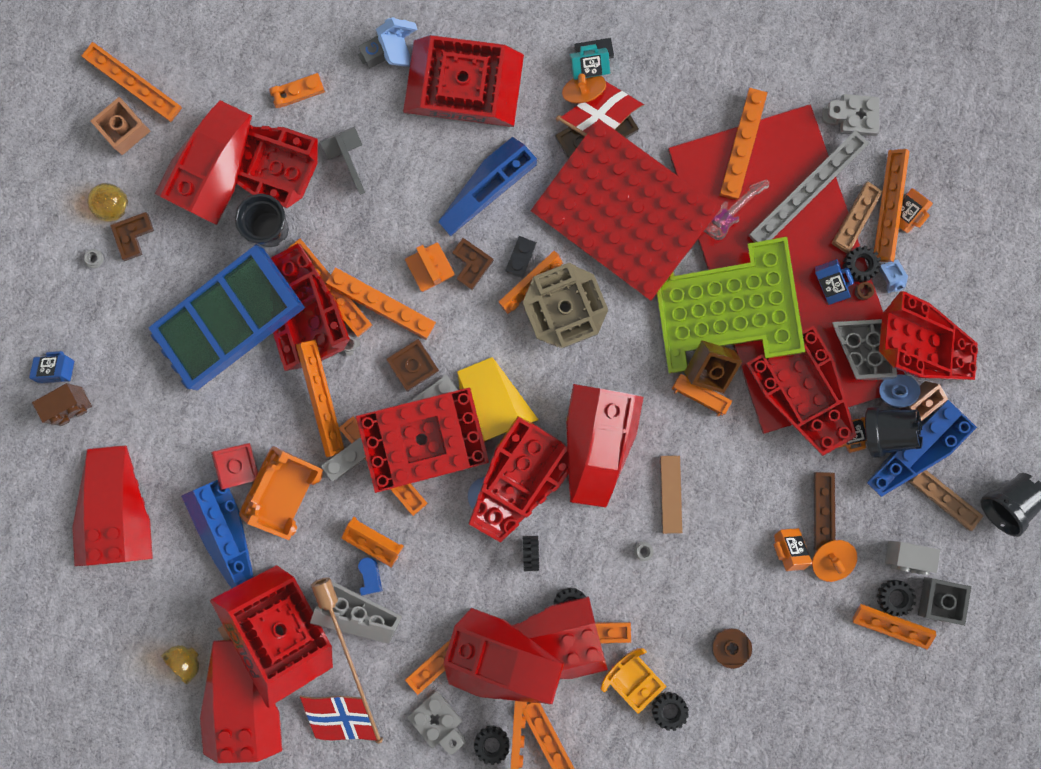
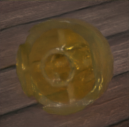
[87,183,128,222]
[160,645,199,685]

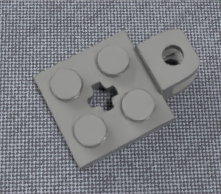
[822,94,879,136]
[407,691,466,754]

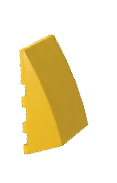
[457,357,539,443]

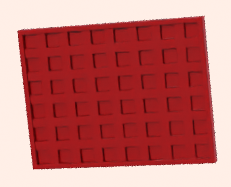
[530,118,721,301]

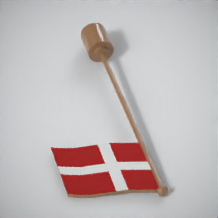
[556,81,644,137]

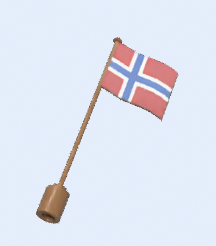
[300,577,383,744]

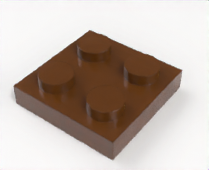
[386,339,439,392]

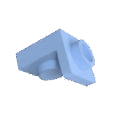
[879,260,908,293]

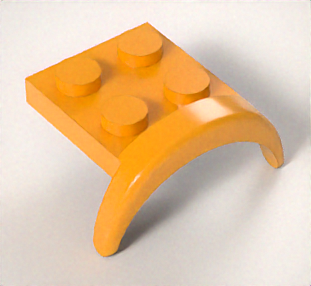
[601,648,667,714]

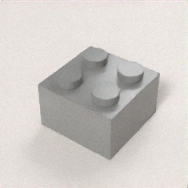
[885,540,940,576]

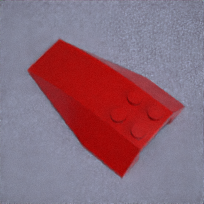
[236,125,318,209]
[269,243,350,371]
[468,416,569,543]
[72,445,153,566]
[512,596,608,679]
[200,640,283,763]

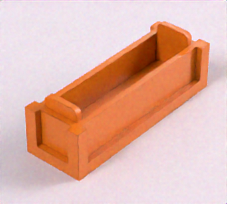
[672,374,732,417]
[341,517,404,568]

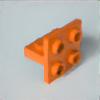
[405,242,455,292]

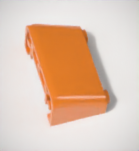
[239,446,323,540]

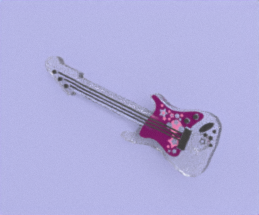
[704,180,769,240]

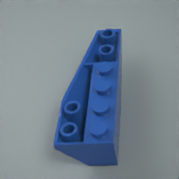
[438,137,537,236]
[867,400,977,497]
[181,480,254,588]

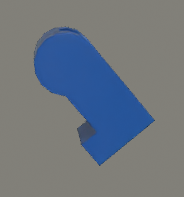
[358,557,383,596]

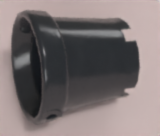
[235,193,289,247]
[865,407,923,458]
[980,473,1041,537]

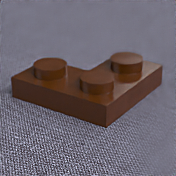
[110,212,154,261]
[452,238,494,291]

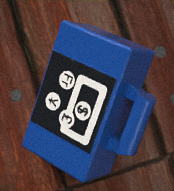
[815,259,854,305]
[29,351,75,383]

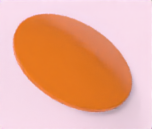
[562,74,606,103]
[812,540,857,582]

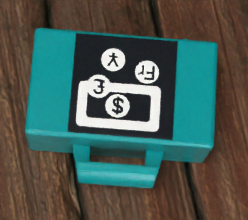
[570,44,610,80]

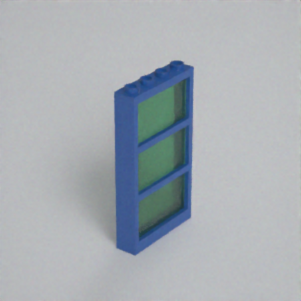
[149,244,305,391]

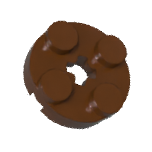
[712,628,752,669]

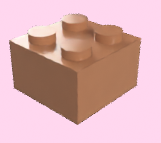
[91,97,151,155]

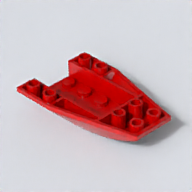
[155,100,252,225]
[879,291,978,380]
[746,325,857,456]
[566,384,644,507]
[443,608,564,704]

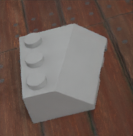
[832,319,897,380]

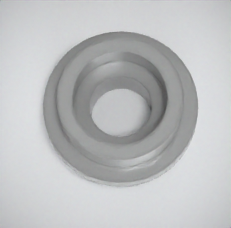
[84,249,104,268]
[634,542,654,561]

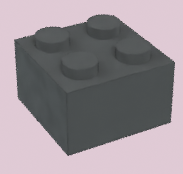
[918,577,972,626]

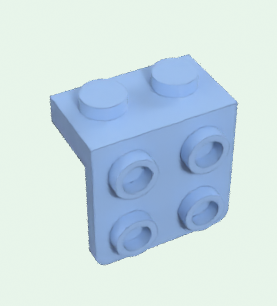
[376,17,418,67]

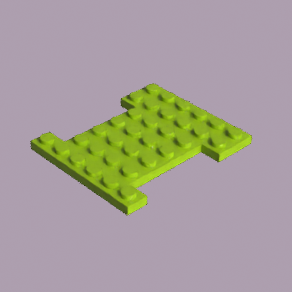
[657,237,805,374]

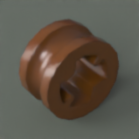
[855,282,874,300]

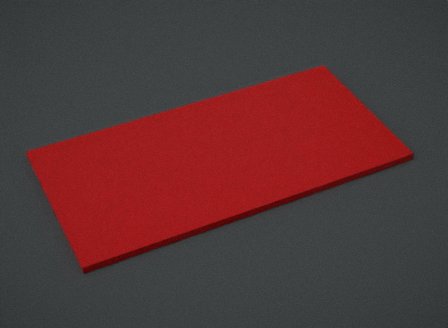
[668,104,905,434]

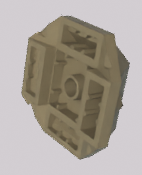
[523,263,608,349]

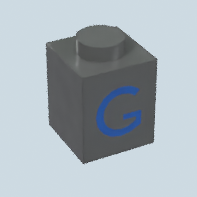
[358,36,386,69]

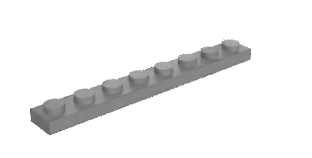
[749,130,869,242]
[321,375,458,482]

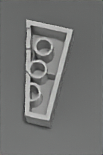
[310,582,402,644]

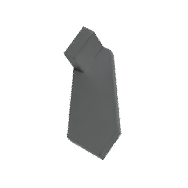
[320,126,365,195]

